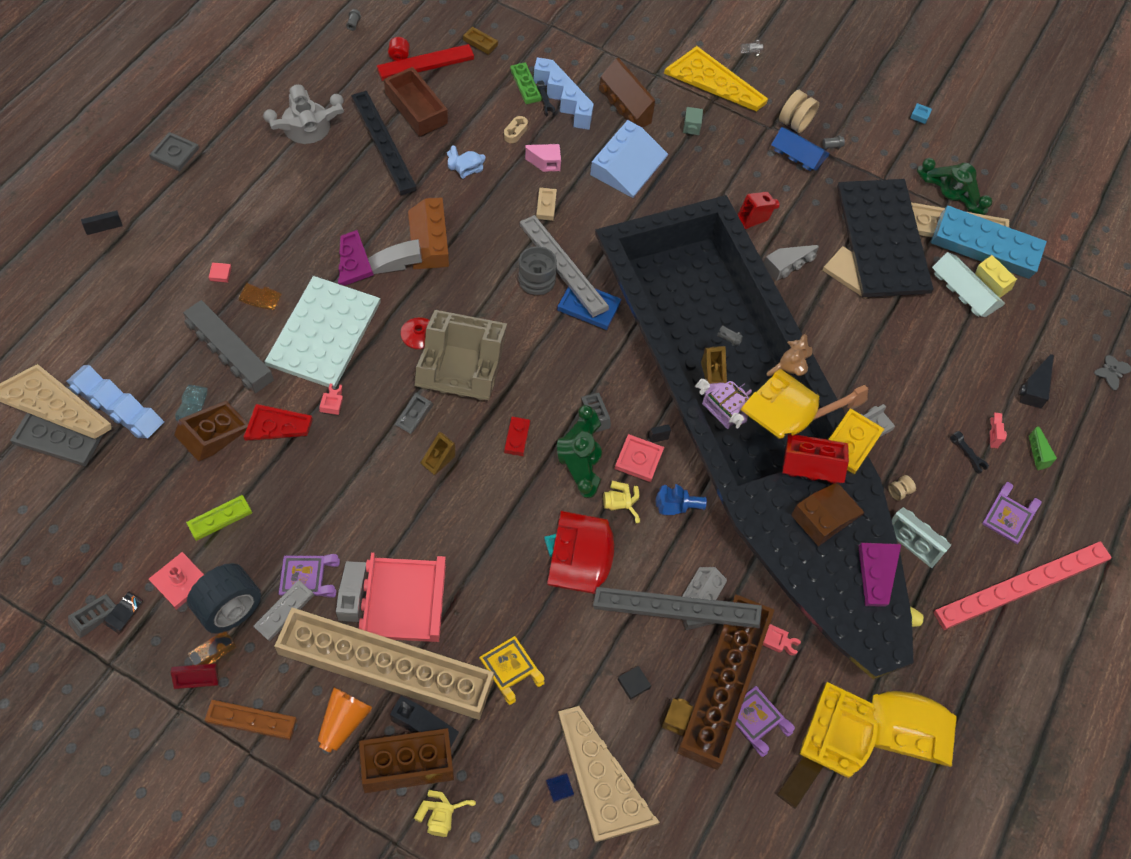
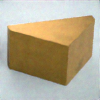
[701,346,727,384]
[421,432,456,475]

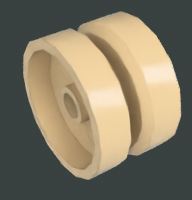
[779,90,819,133]

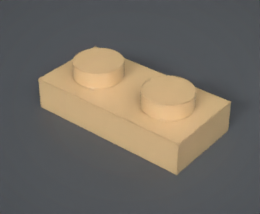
[536,188,557,221]

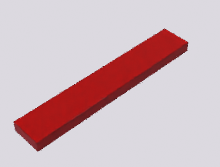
[377,44,474,81]

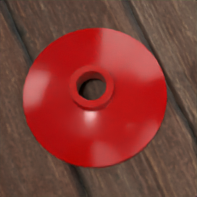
[401,317,430,349]

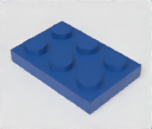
[557,287,622,330]

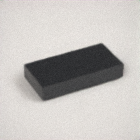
[81,210,123,235]

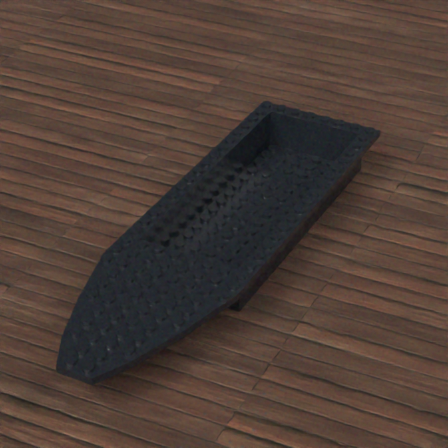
[595,195,914,679]

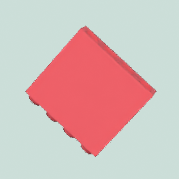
[359,553,446,642]

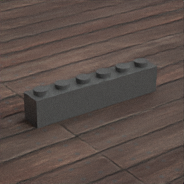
[183,300,274,394]

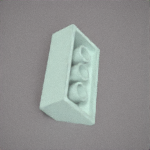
[932,252,1005,317]

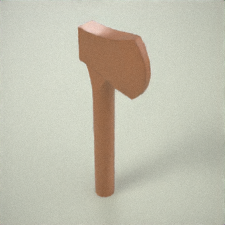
[813,385,868,420]

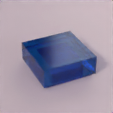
[546,773,574,803]

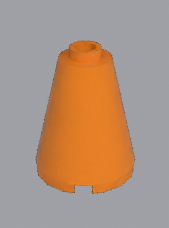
[317,687,373,753]

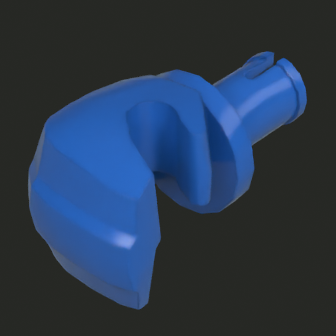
[655,484,707,515]

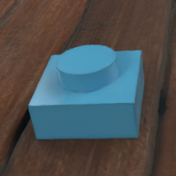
[910,103,932,124]

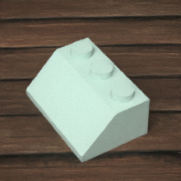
[892,507,951,568]

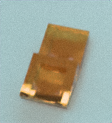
[239,283,281,310]

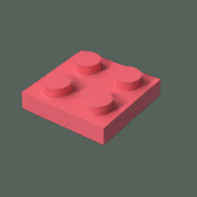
[615,434,664,482]

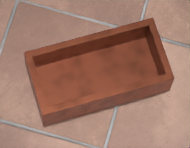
[384,67,448,136]

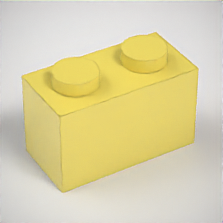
[975,255,1017,298]

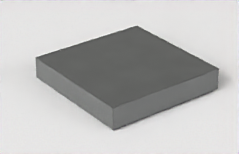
[149,132,199,172]

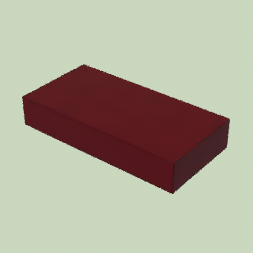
[171,663,219,689]

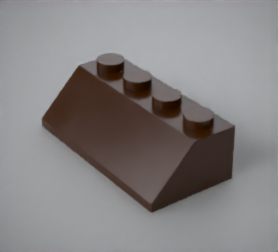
[599,58,655,128]
[359,728,454,793]

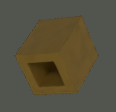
[662,698,693,736]

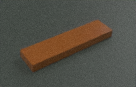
[204,700,297,740]

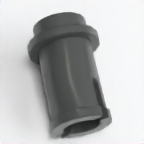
[346,9,361,31]
[822,135,845,149]
[717,326,743,346]

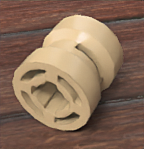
[888,475,916,501]

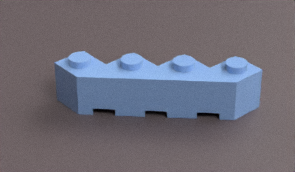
[534,57,594,130]
[66,365,164,439]

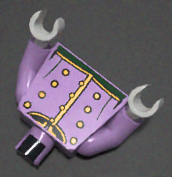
[695,379,752,429]

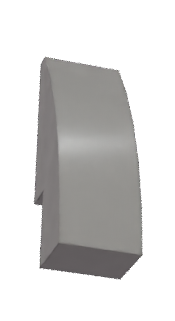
[368,239,422,274]

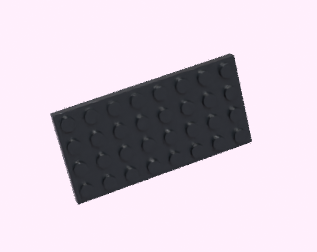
[837,179,934,297]

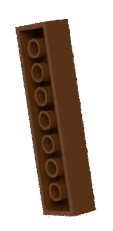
[677,594,774,770]

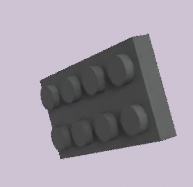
[10,413,104,467]

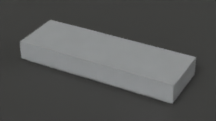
[254,580,314,641]

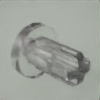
[741,39,763,56]

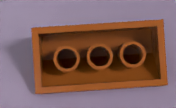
[408,198,449,269]

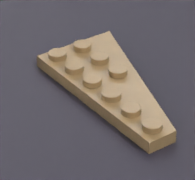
[0,364,112,439]
[558,706,660,843]

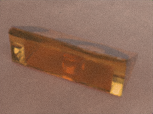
[187,631,236,665]

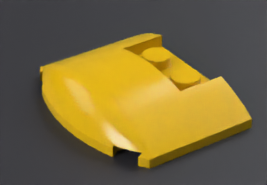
[741,369,819,438]
[800,682,878,778]
[872,691,956,767]

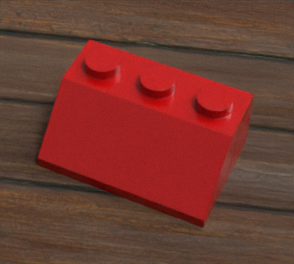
[783,434,849,483]

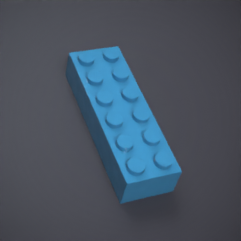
[931,205,1047,279]

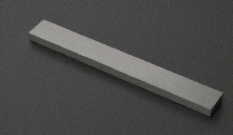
[520,215,609,317]

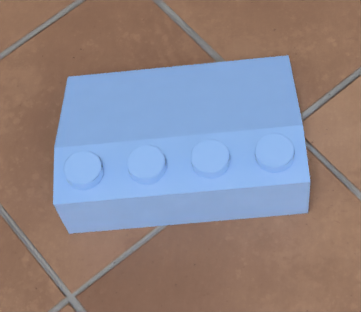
[590,120,668,198]

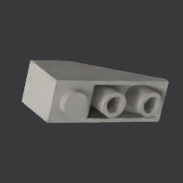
[764,245,819,281]
[336,561,366,622]

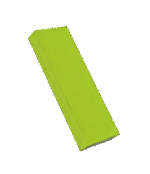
[186,495,252,541]

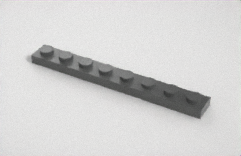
[593,587,762,628]

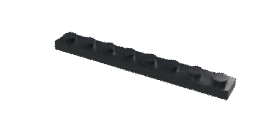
[351,91,417,196]

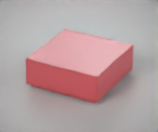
[209,263,231,283]

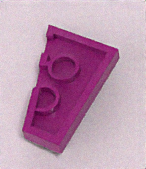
[859,543,901,607]

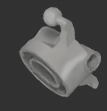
[263,84,344,144]

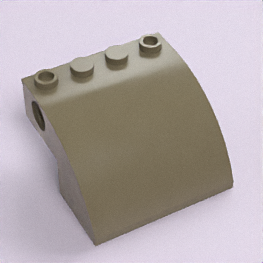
[415,310,507,400]

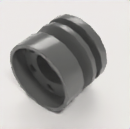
[518,246,557,295]

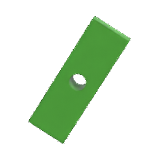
[510,62,541,104]

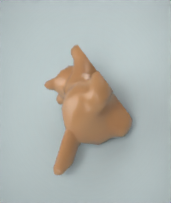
[767,334,812,376]

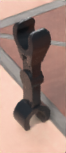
[537,80,555,117]
[950,431,989,474]

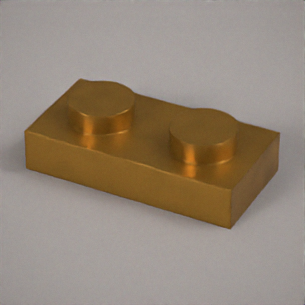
[463,27,498,55]

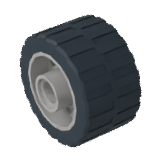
[187,563,261,633]

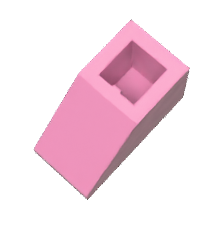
[525,144,561,172]

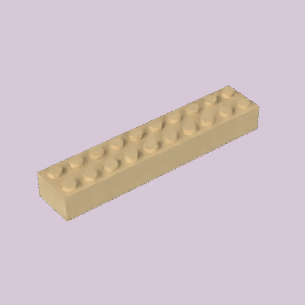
[275,608,494,720]

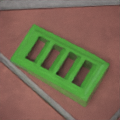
[1029,427,1057,470]

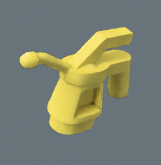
[603,480,640,524]
[414,790,476,837]

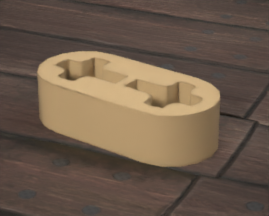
[504,116,528,143]

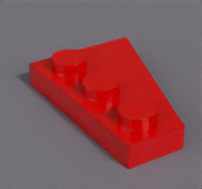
[244,404,313,441]

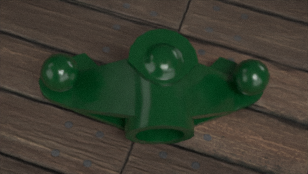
[917,158,992,215]
[557,405,602,498]

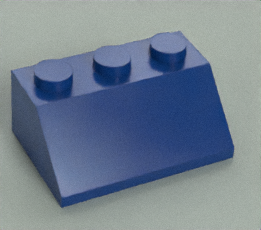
[771,127,830,171]

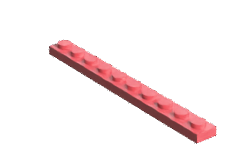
[933,541,1112,631]

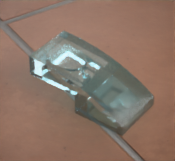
[175,385,208,421]

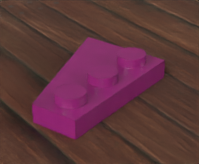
[338,230,374,286]

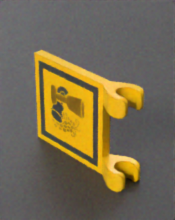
[479,636,545,705]

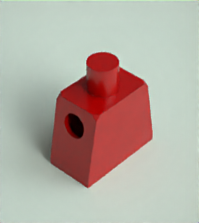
[738,192,780,229]

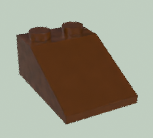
[174,401,248,462]
[791,483,865,546]

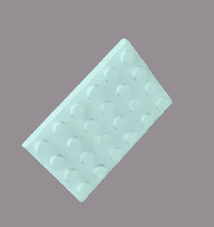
[265,276,381,389]

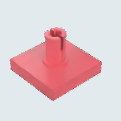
[149,552,204,610]

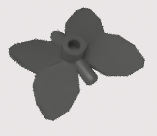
[1094,355,1131,390]

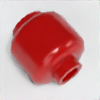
[388,37,410,61]

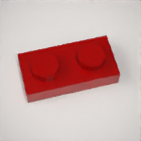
[504,417,530,456]

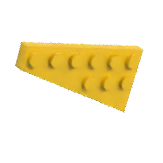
[664,46,768,111]

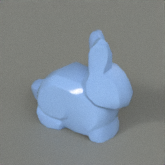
[447,145,486,179]

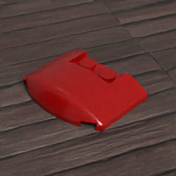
[547,511,614,594]

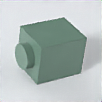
[683,107,703,135]

